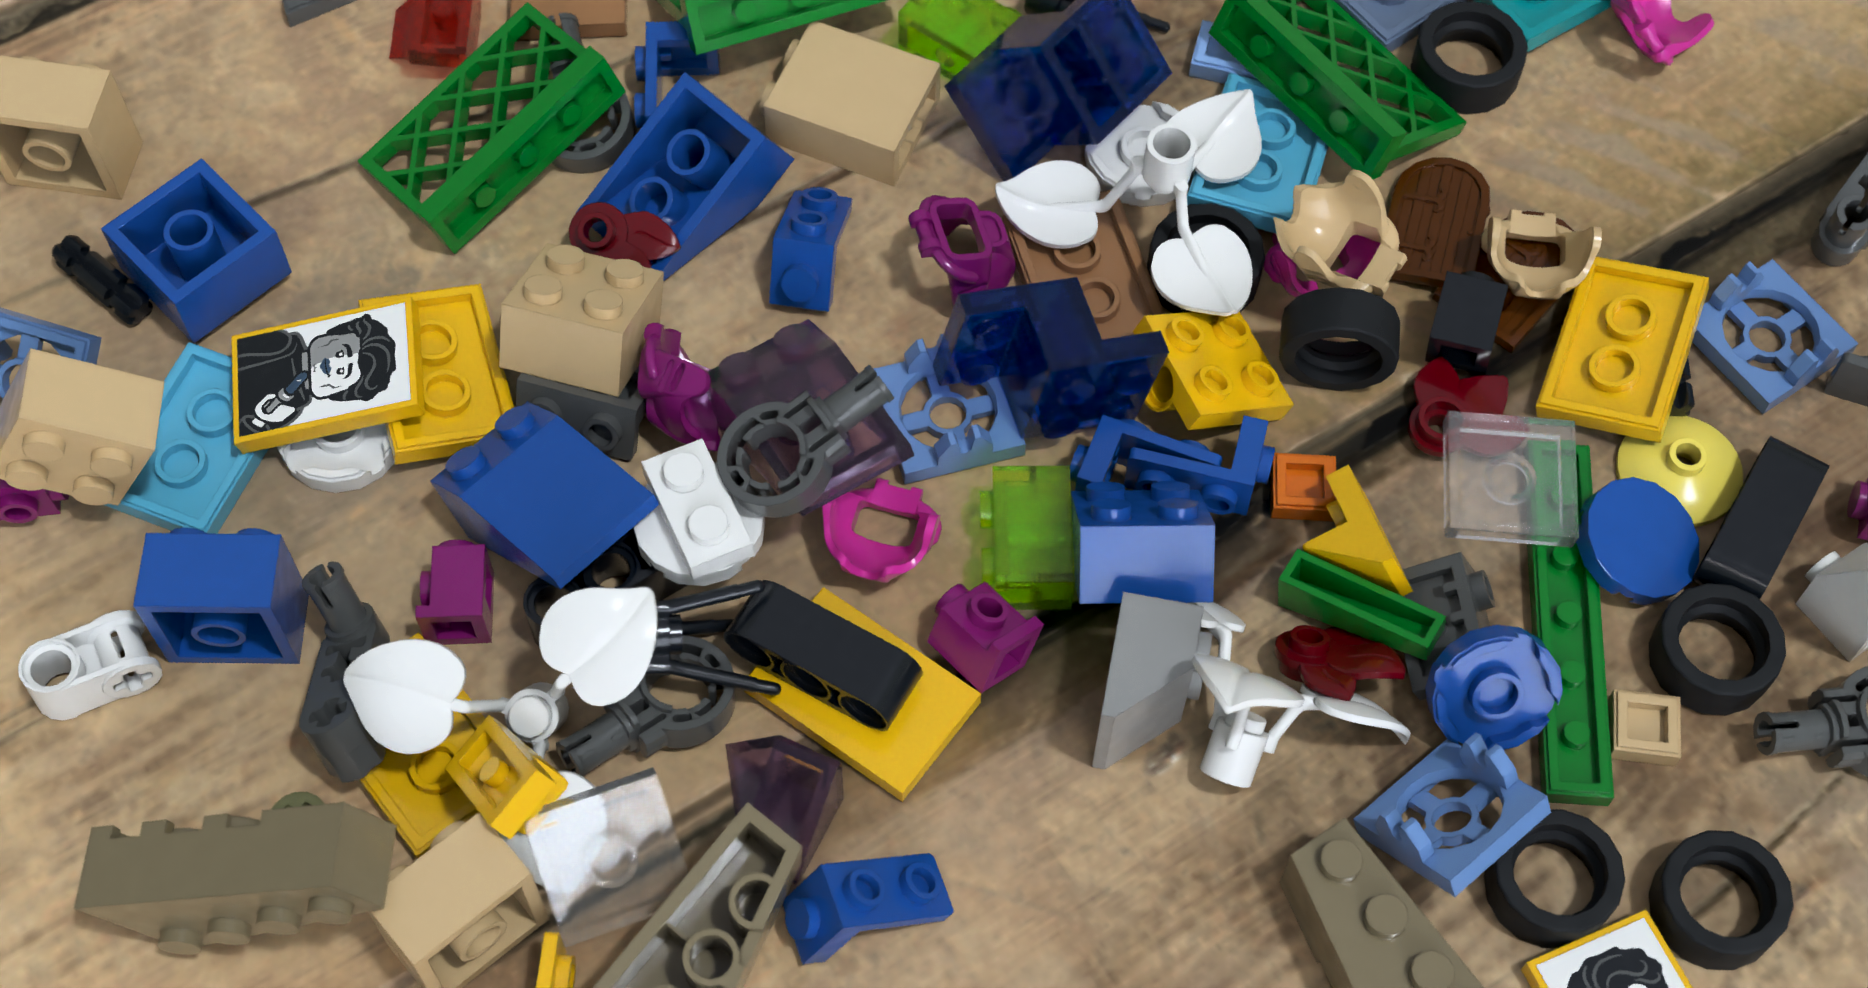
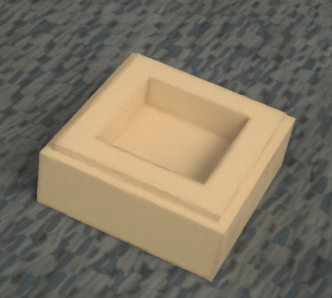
[1608,689,1681,767]

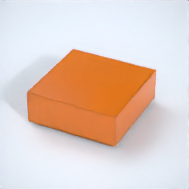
[1270,453,1337,522]

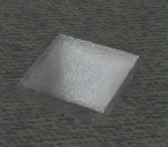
[1443,411,1579,547]
[523,767,689,948]

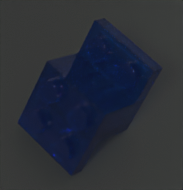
[944,0,1172,181]
[932,277,1169,439]

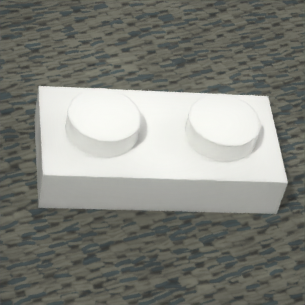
[641,438,754,580]

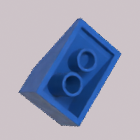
[575,72,794,281]
[430,401,659,589]

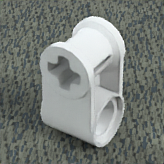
[18,610,162,721]

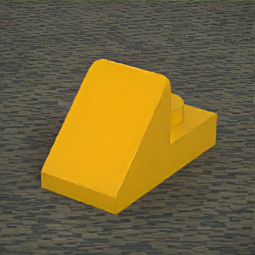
[1302,464,1413,596]
[445,715,568,840]

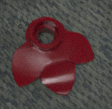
[569,202,681,269]
[1408,356,1527,459]
[1274,625,1406,701]

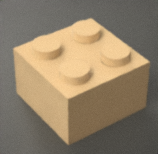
[0,55,143,200]
[499,243,664,397]
[0,348,165,506]
[369,812,549,988]

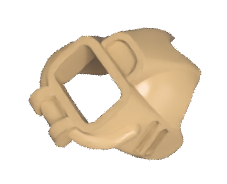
[1273,169,1407,297]
[1481,209,1602,299]

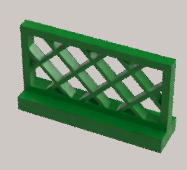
[656,0,888,55]
[1208,0,1467,179]
[357,2,626,254]

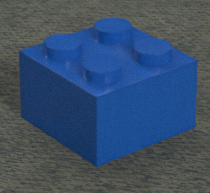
[101,158,292,343]
[1070,481,1215,604]
[133,527,309,664]

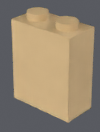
[759,21,941,186]

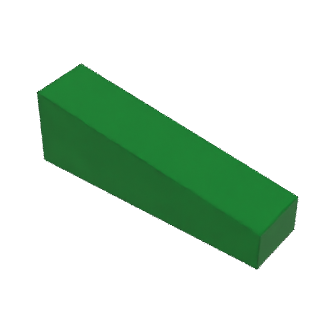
[1278,548,1446,661]

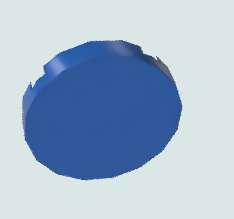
[1576,477,1700,605]
[1425,625,1563,750]

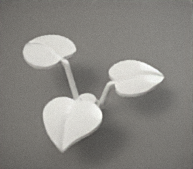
[995,89,1262,316]
[343,587,658,891]
[1188,602,1411,788]

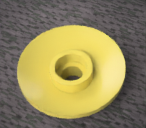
[1616,416,1743,527]

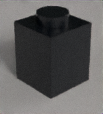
[1425,271,1508,375]

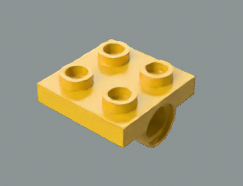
[1133,311,1294,430]

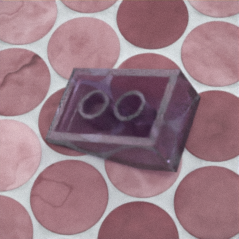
[706,319,914,517]

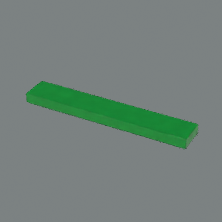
[1522,442,1614,806]

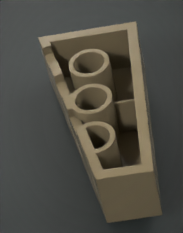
[74,802,397,955]
[593,802,802,988]
[1279,817,1484,988]

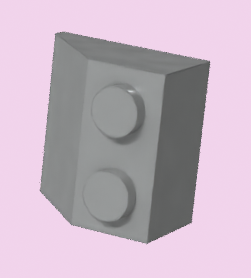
[1092,592,1213,769]

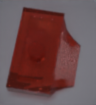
[389,0,481,68]

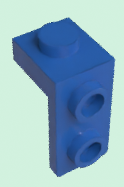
[634,21,720,128]
[769,187,852,312]
[1067,415,1223,491]
[1124,415,1276,516]
[782,853,954,965]

